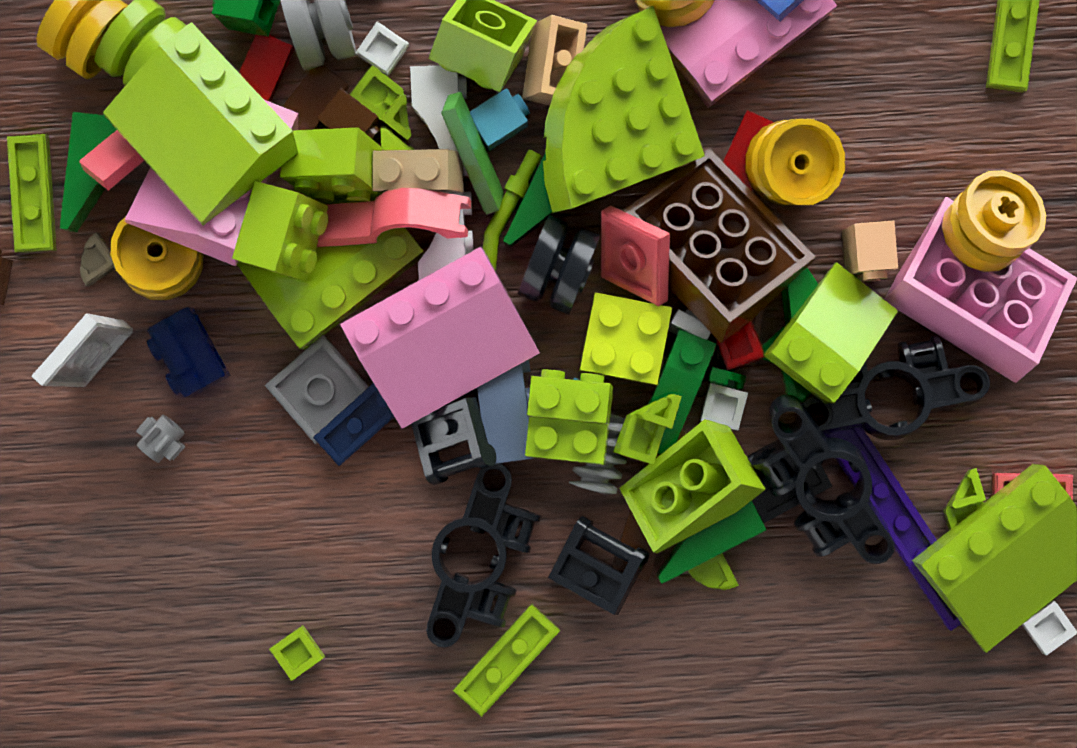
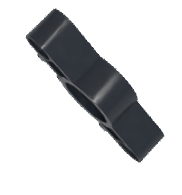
[796,335,990,440]
[751,395,894,564]
[426,463,542,647]

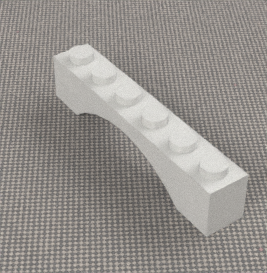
[410,65,474,280]

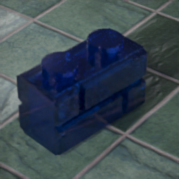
[146,307,231,398]

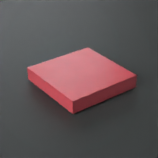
[601,205,670,306]

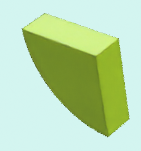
[688,553,739,590]

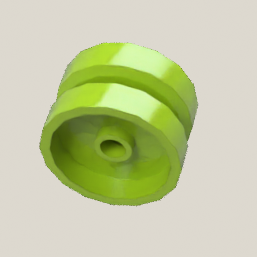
[94,0,187,86]

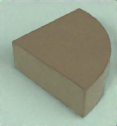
[80,232,115,287]

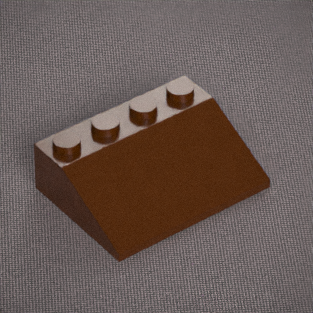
[623,149,816,343]

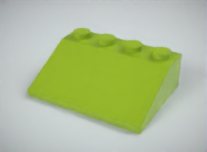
[103,22,298,225]
[237,198,425,350]
[912,464,1077,653]

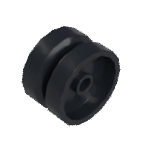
[518,215,600,315]

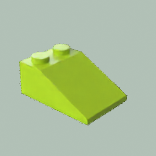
[764,262,898,404]
[619,419,765,553]

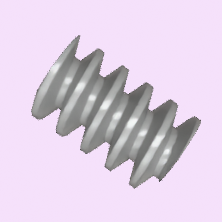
[569,414,627,494]

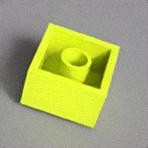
[579,292,672,385]

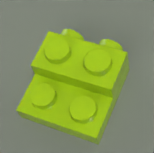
[525,369,613,465]

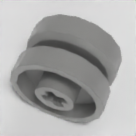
[280,0,357,71]

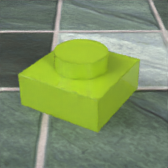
[269,625,325,681]

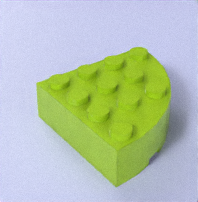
[543,6,705,213]

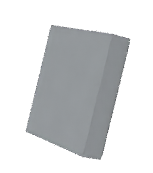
[265,335,369,444]

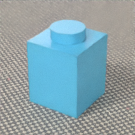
[470,88,530,151]

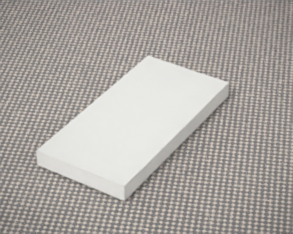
[31,313,133,387]

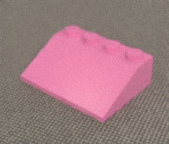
[660,0,837,108]
[125,100,298,266]
[884,197,1077,383]
[340,247,540,429]

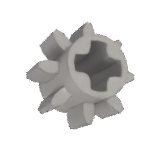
[136,415,185,463]

